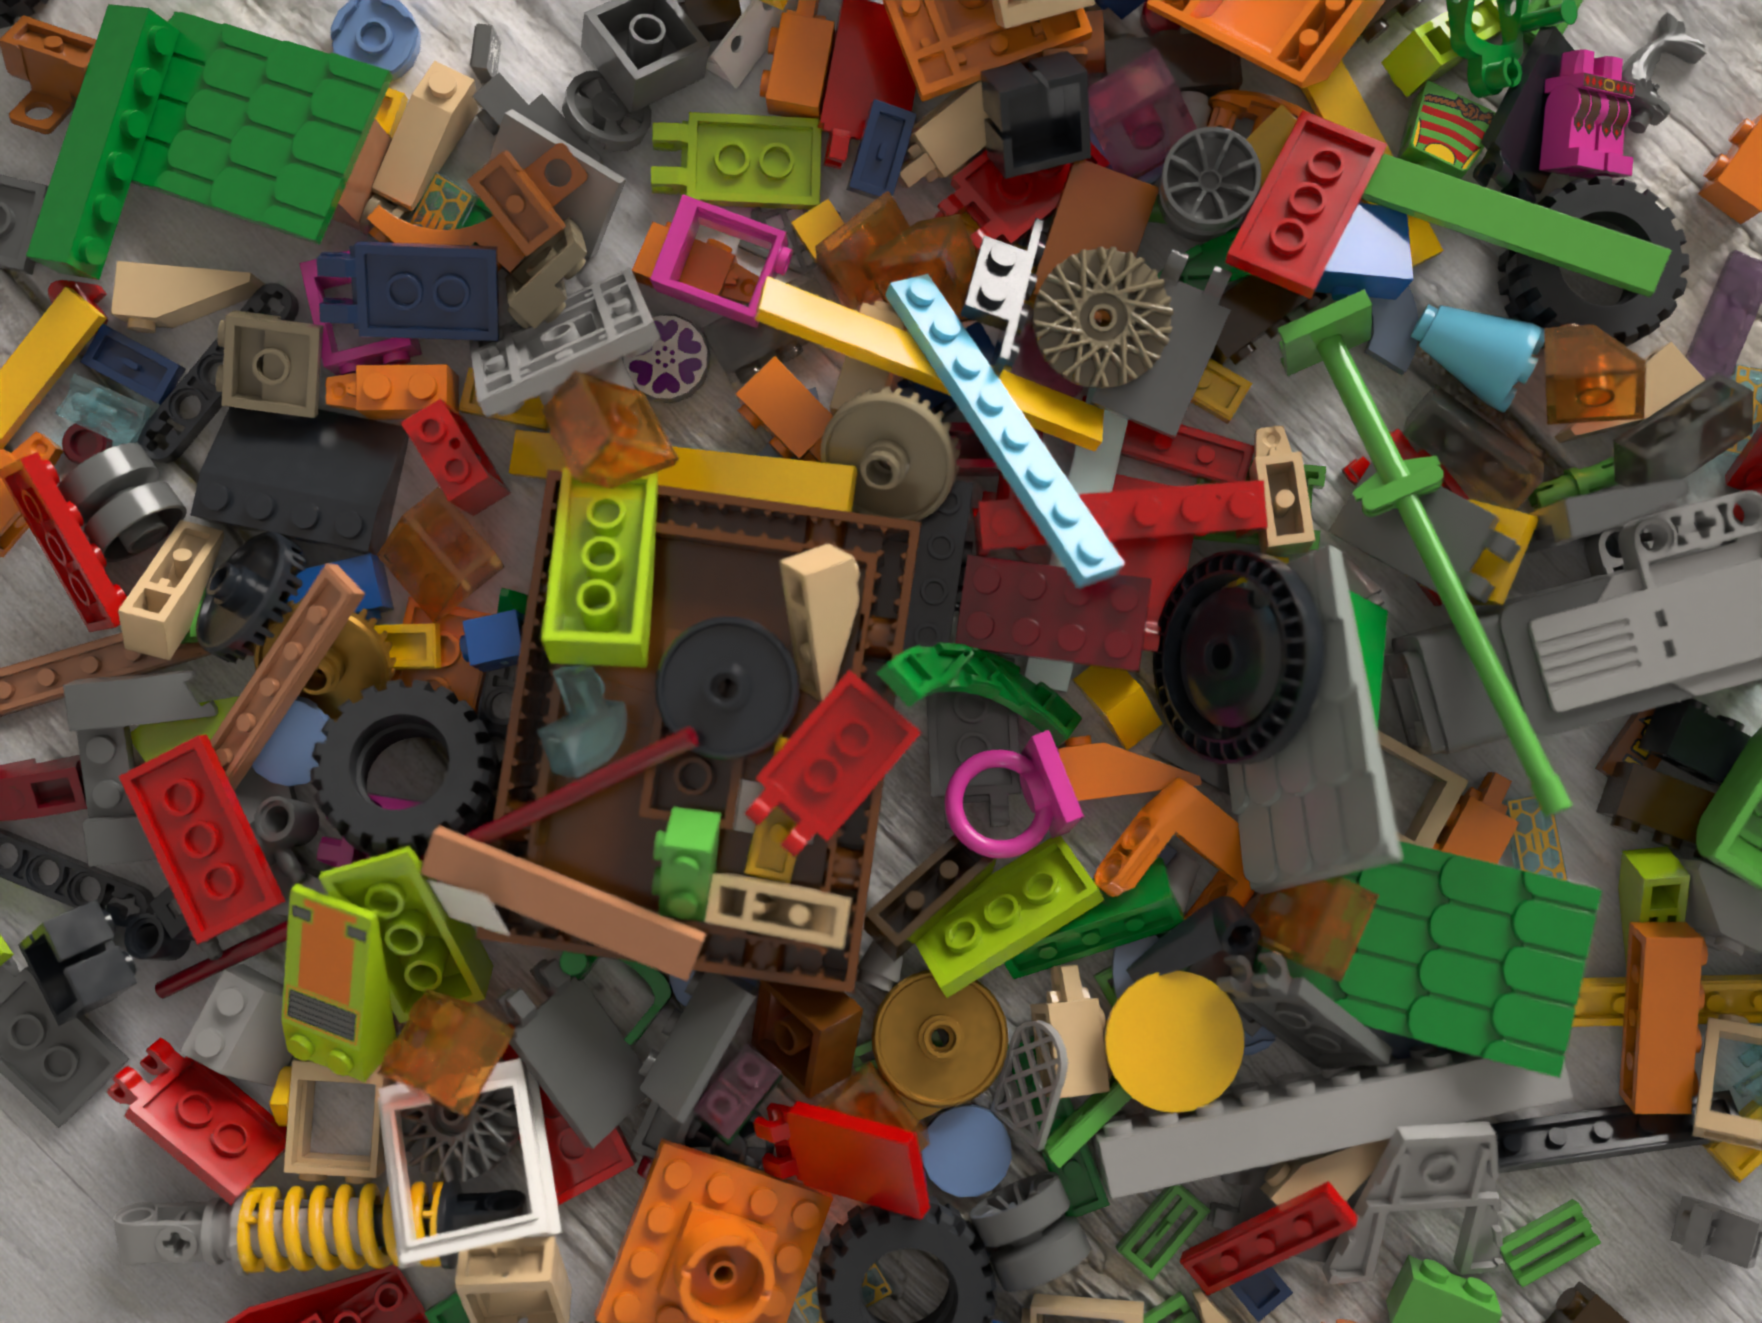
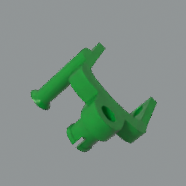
[1446,0,1578,98]
[559,951,673,1045]

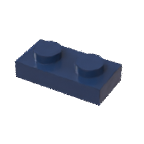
[846,99,917,204]
[80,324,186,405]

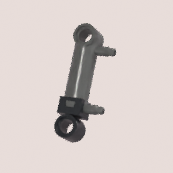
[124,796,319,961]

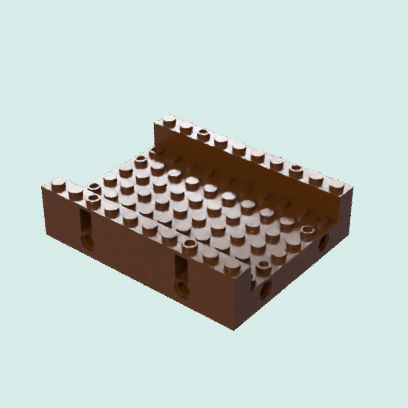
[476,469,921,993]

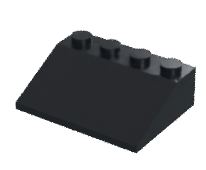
[190,407,409,558]

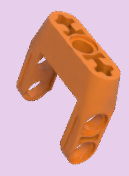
[1094,777,1255,920]

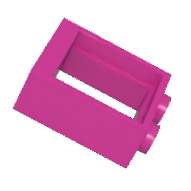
[650,194,793,328]
[299,250,422,376]

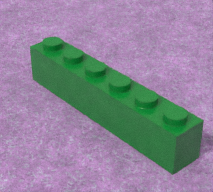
[26,4,180,280]

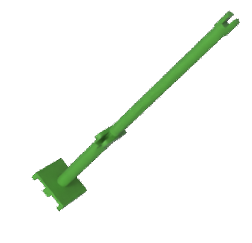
[1277,289,1572,817]

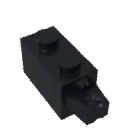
[1638,698,1751,786]

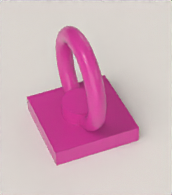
[945,730,1084,859]

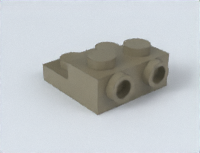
[505,217,587,329]
[215,310,323,418]

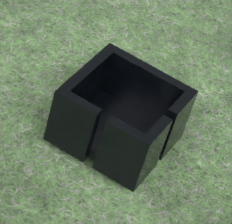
[981,51,1091,179]
[18,900,138,1026]

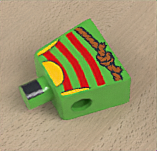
[1397,80,1496,179]

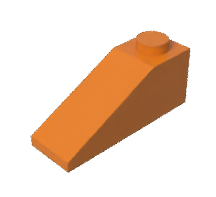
[1057,735,1202,801]

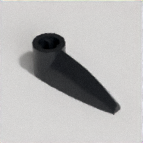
[1126,896,1261,981]

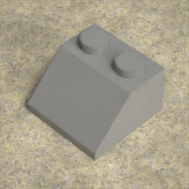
[1677,858,1762,956]
[180,964,294,1087]

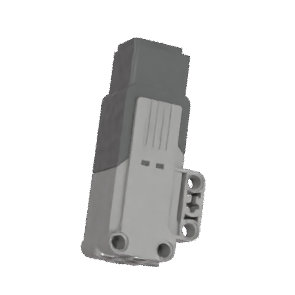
[1384,491,1762,755]

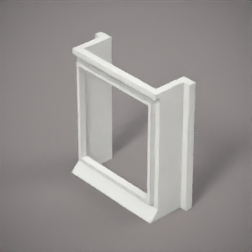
[377,1059,562,1269]

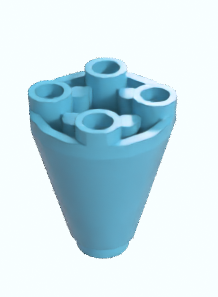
[1410,304,1549,413]

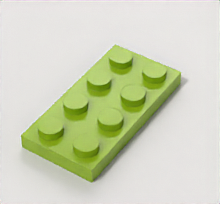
[915,836,1104,998]

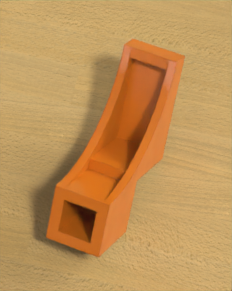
[367,205,526,274]

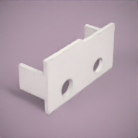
[706,0,798,89]

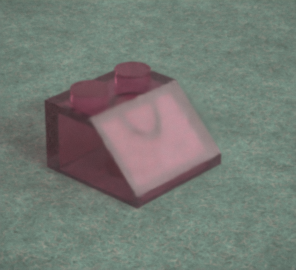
[1088,48,1197,179]

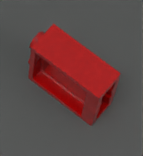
[400,398,511,516]

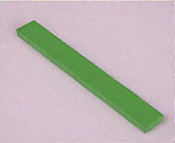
[1362,154,1672,298]

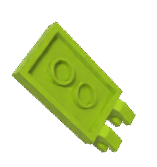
[651,112,822,210]

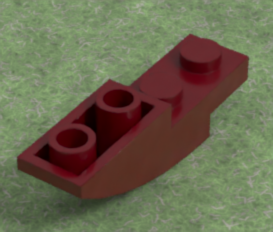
[0,755,87,821]

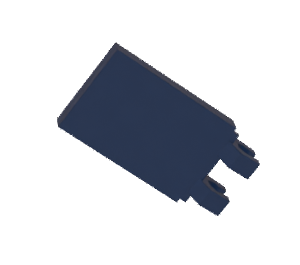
[316,241,500,341]

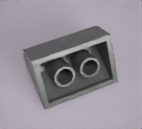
[639,970,759,1124]

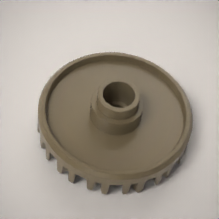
[1033,247,1173,389]
[820,386,960,522]

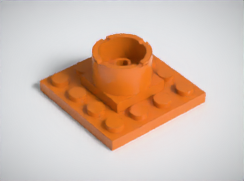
[882,0,1093,102]
[595,1139,833,1323]

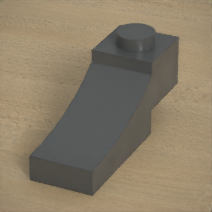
[473,72,605,166]

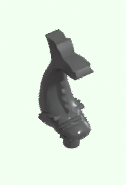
[1621,12,1707,134]

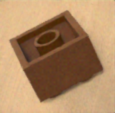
[751,980,863,1099]

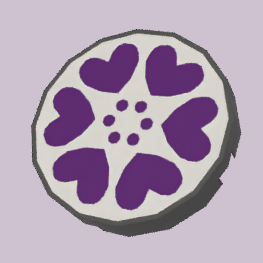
[622,314,710,403]

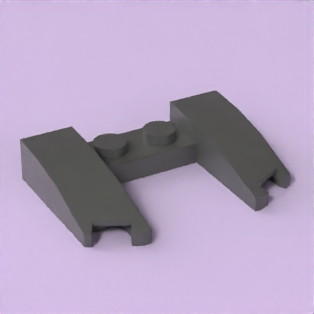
[1524,479,1690,555]
[63,670,218,867]

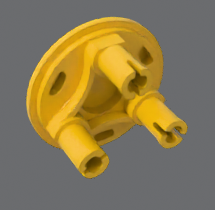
[1103,970,1244,1113]

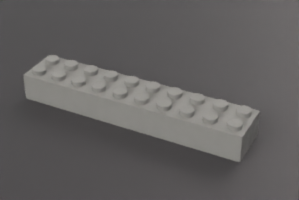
[1092,1044,1573,1199]

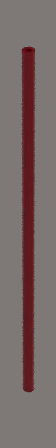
[155,727,698,999]

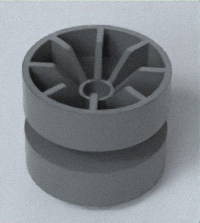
[1157,127,1261,242]
[58,443,187,562]
[969,1172,1091,1292]

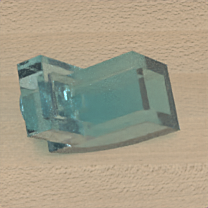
[537,664,627,778]

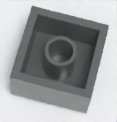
[581,0,710,113]

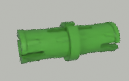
[1527,456,1625,511]

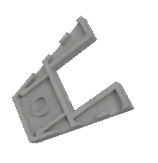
[1322,1121,1504,1284]

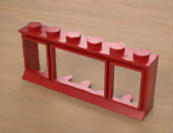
[972,480,1268,557]

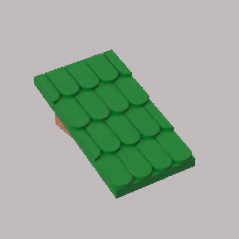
[131,11,393,245]
[1252,841,1603,1078]

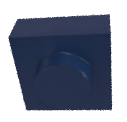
[1229,1266,1293,1323]

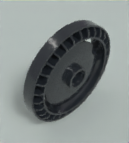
[1153,550,1324,764]

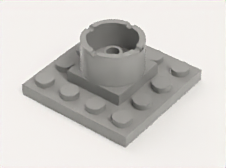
[469,268,661,431]

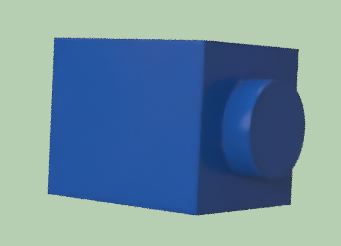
[460,609,525,672]

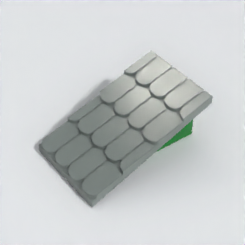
[1218,545,1402,895]

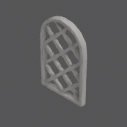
[990,1020,1068,1150]

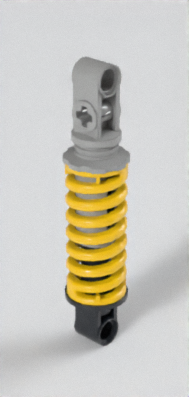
[113,1179,530,1276]

